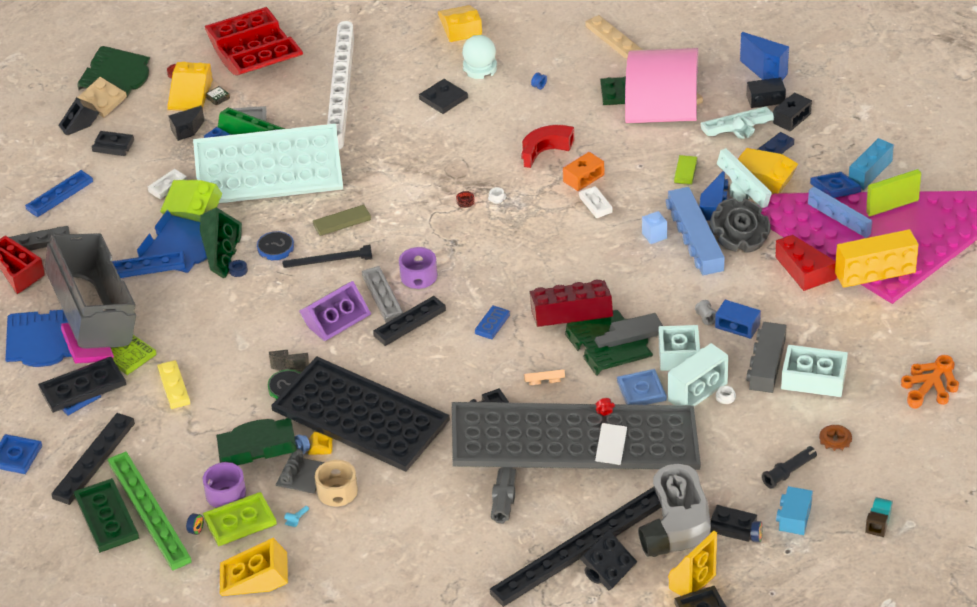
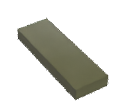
[313,204,371,236]

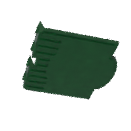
[78,46,150,98]
[565,310,653,376]
[216,418,297,466]

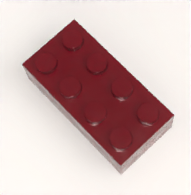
[529,279,613,327]

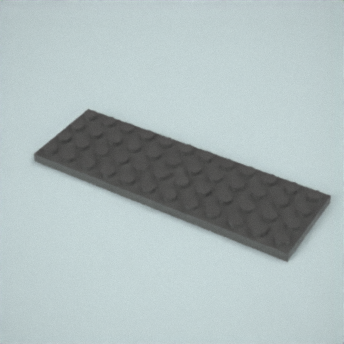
[451,402,701,470]

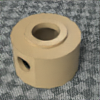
[315,460,358,507]

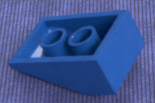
[740,32,789,81]

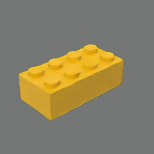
[835,229,918,288]

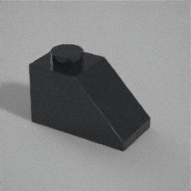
[58,97,99,135]
[168,105,204,141]

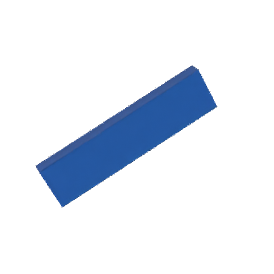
[25,170,93,217]
[112,250,185,278]

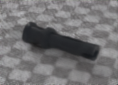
[761,446,817,489]

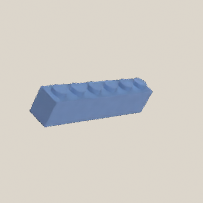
[666,187,724,276]

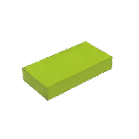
[674,155,697,185]

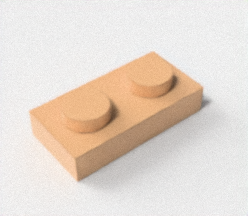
[524,370,565,385]

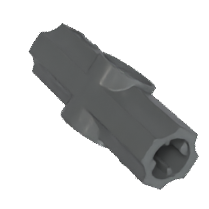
[491,467,516,523]

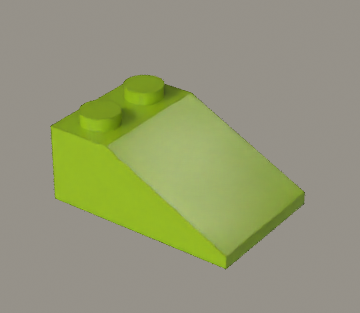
[160,180,223,222]

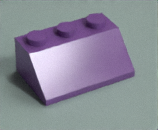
[299,281,371,341]

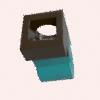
[865,497,893,537]

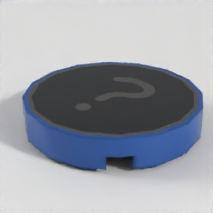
[257,231,294,261]

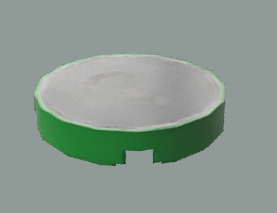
[268,370,300,399]

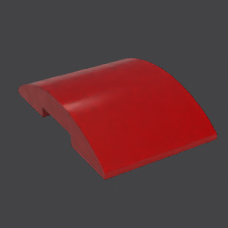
[205,7,303,76]

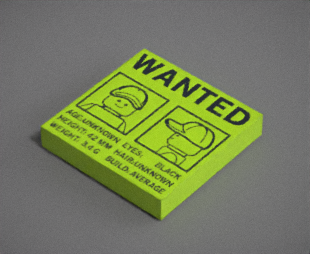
[110,335,157,375]

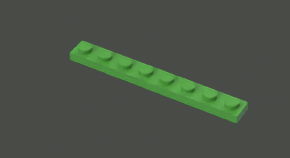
[108,451,192,571]

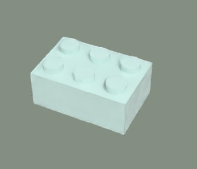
[668,343,728,406]
[781,345,848,397]

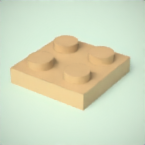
[77,77,127,118]

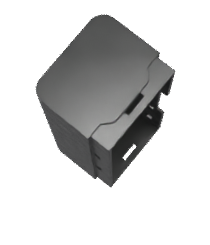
[44,233,136,349]

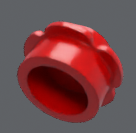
[595,398,615,416]

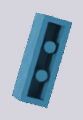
[849,138,894,190]

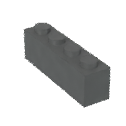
[746,322,787,393]

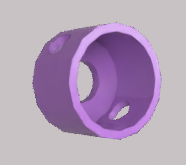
[399,247,438,289]
[203,462,246,508]

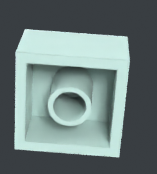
[659,325,700,371]

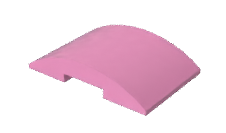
[625,48,698,123]

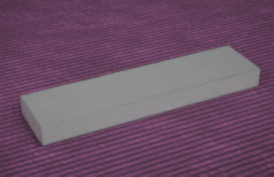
[362,266,403,323]

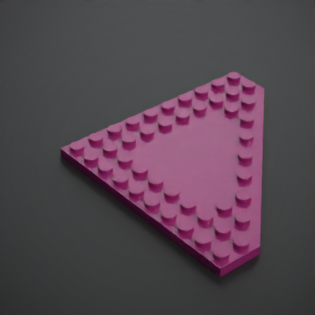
[758,191,977,304]

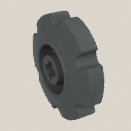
[710,198,770,253]

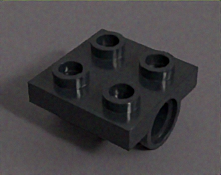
[580,530,638,591]

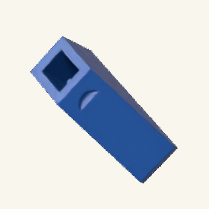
[699,171,728,221]

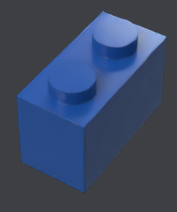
[715,299,761,339]

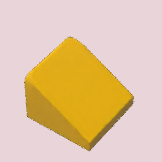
[307,431,332,455]

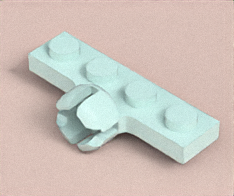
[701,106,774,139]
[717,148,772,208]

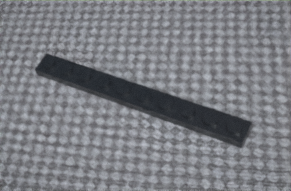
[490,487,662,607]

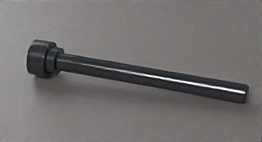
[282,244,373,268]

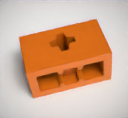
[563,152,604,191]

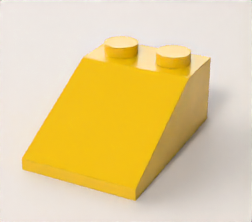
[438,5,482,42]
[167,62,213,111]
[738,148,798,195]
[668,531,717,596]
[220,537,288,596]

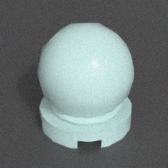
[462,35,497,79]

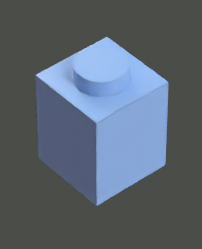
[642,211,667,244]

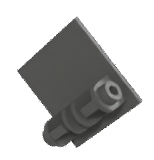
[276,449,325,494]

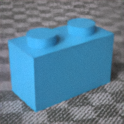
[776,486,813,535]

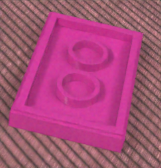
[61,323,114,364]

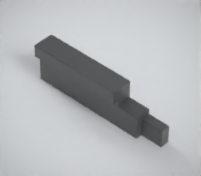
[595,313,663,348]

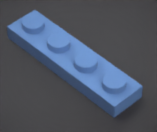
[808,187,872,238]

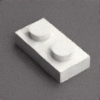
[148,169,187,200]
[579,186,612,218]

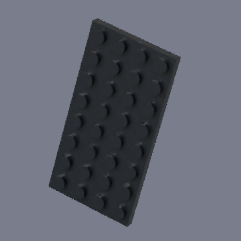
[271,356,450,472]

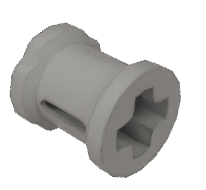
[695,300,717,325]

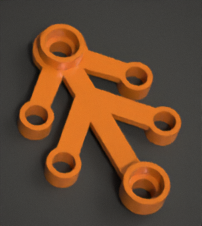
[901,355,959,409]

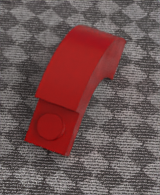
[521,125,575,168]

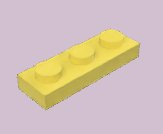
[157,360,190,409]

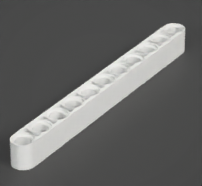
[327,21,354,149]

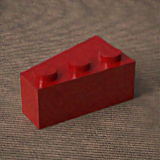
[0,235,45,294]
[775,235,837,291]

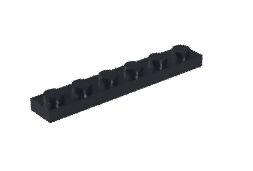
[51,413,135,505]

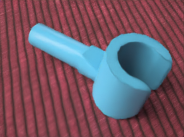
[284,506,309,527]

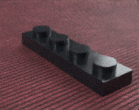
[373,296,446,346]

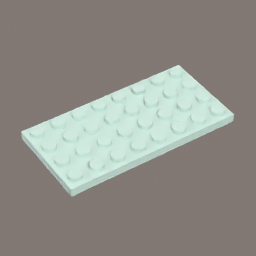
[193,124,343,203]

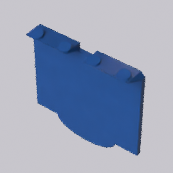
[137,210,207,273]
[5,310,72,367]

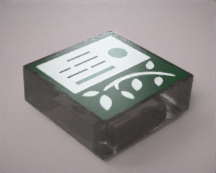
[205,86,230,106]

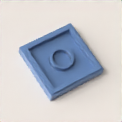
[617,369,667,405]

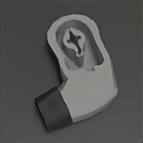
[638,464,711,557]

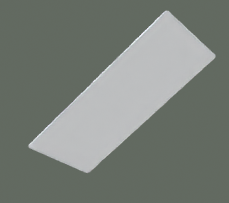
[595,423,627,465]

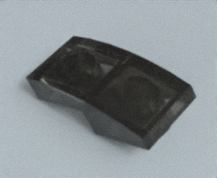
[269,349,310,373]

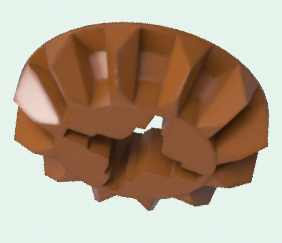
[819,425,852,451]

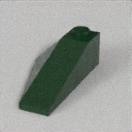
[200,207,242,278]

